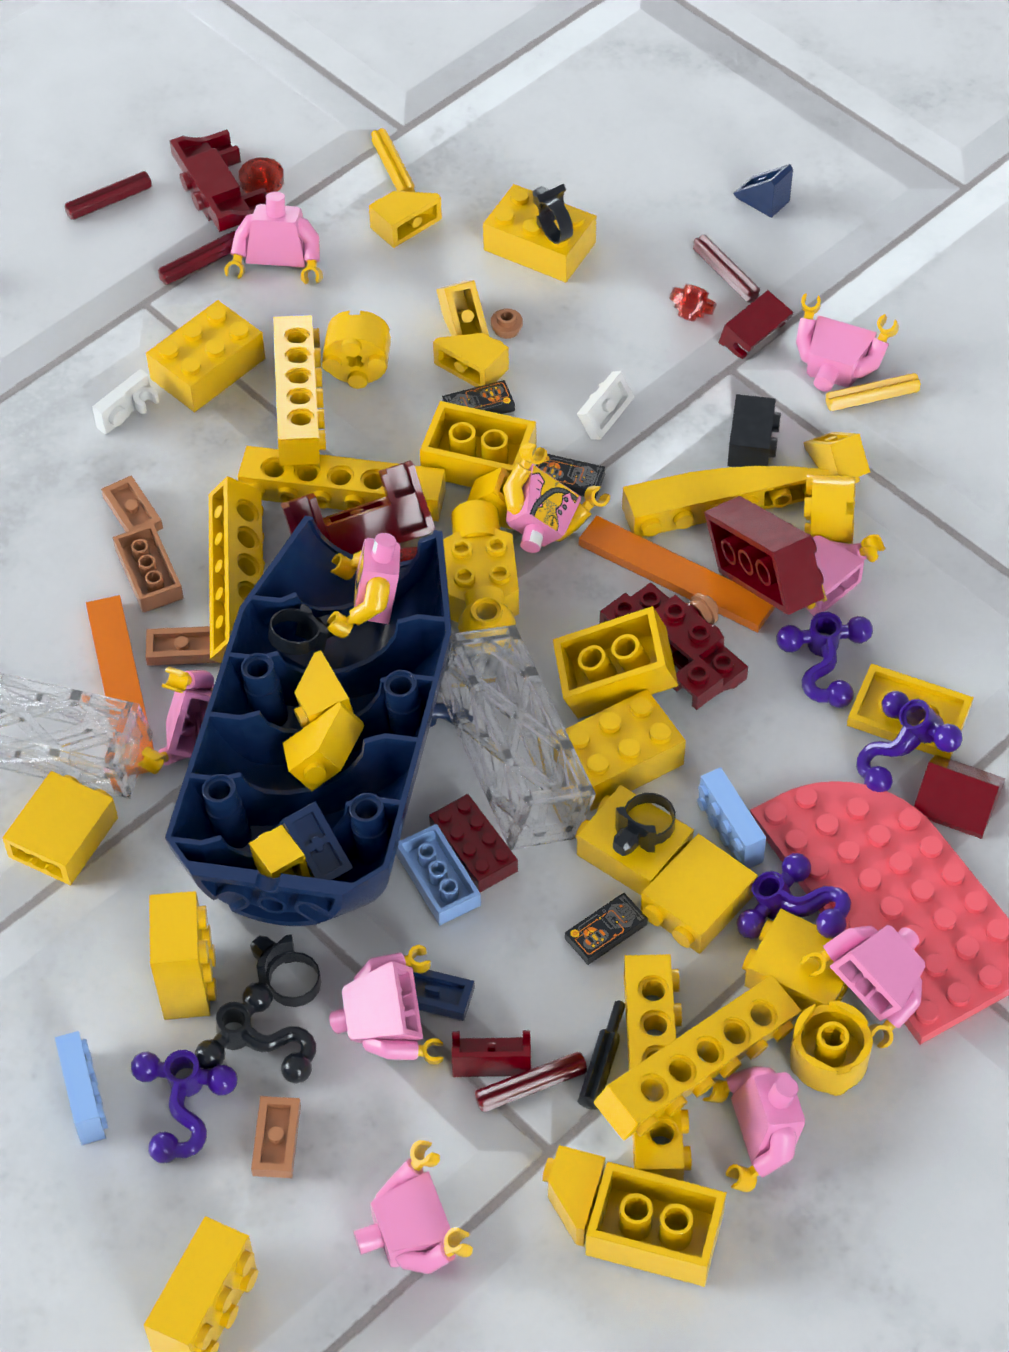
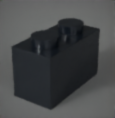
[727,394,781,467]

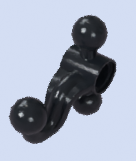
[194,982,316,1084]

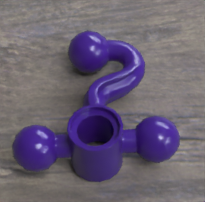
[776,612,873,708]
[856,691,963,792]
[736,853,851,939]
[131,1050,238,1163]

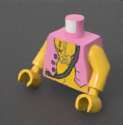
[503,443,610,553]
[327,533,400,638]

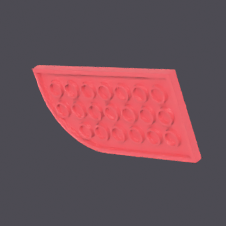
[750,781,1009,1045]

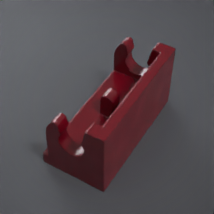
[718,290,794,359]
[452,1030,531,1077]

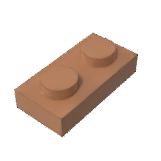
[101,475,163,532]
[146,626,218,666]
[251,1096,301,1178]

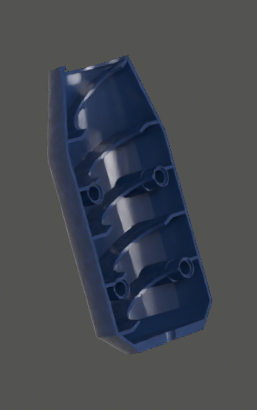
[165,516,452,926]

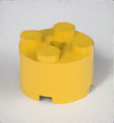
[322,311,391,389]
[804,475,855,544]
[790,1001,873,1096]

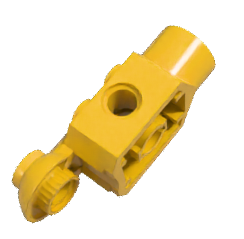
[443,500,519,649]

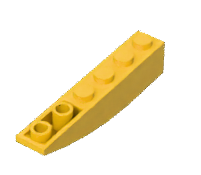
[622,466,830,537]

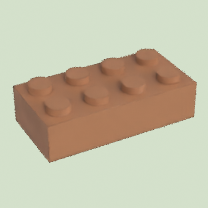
[113,524,184,613]

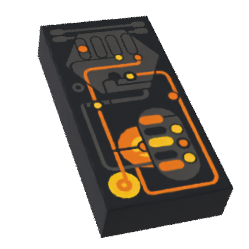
[442,380,515,414]
[536,454,605,499]
[565,893,648,965]

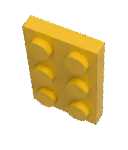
[846,663,974,759]

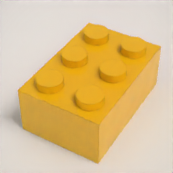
[483,184,596,283]
[146,300,266,413]
[420,401,536,487]
[552,606,678,719]
[554,689,686,811]
[149,891,217,1020]
[585,1161,727,1287]
[143,1216,258,1352]

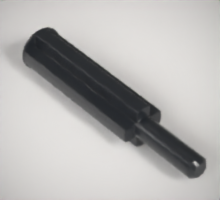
[577,1000,626,1110]

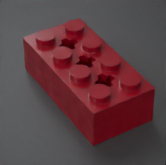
[704,496,825,615]

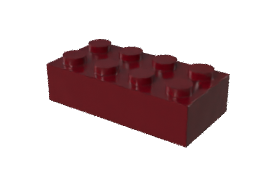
[429,794,518,893]

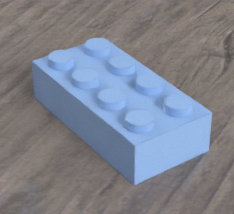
[697,767,766,868]
[396,824,481,926]
[55,1031,108,1145]

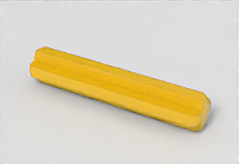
[371,128,415,192]
[825,373,921,411]

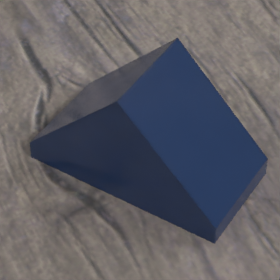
[733,164,793,218]

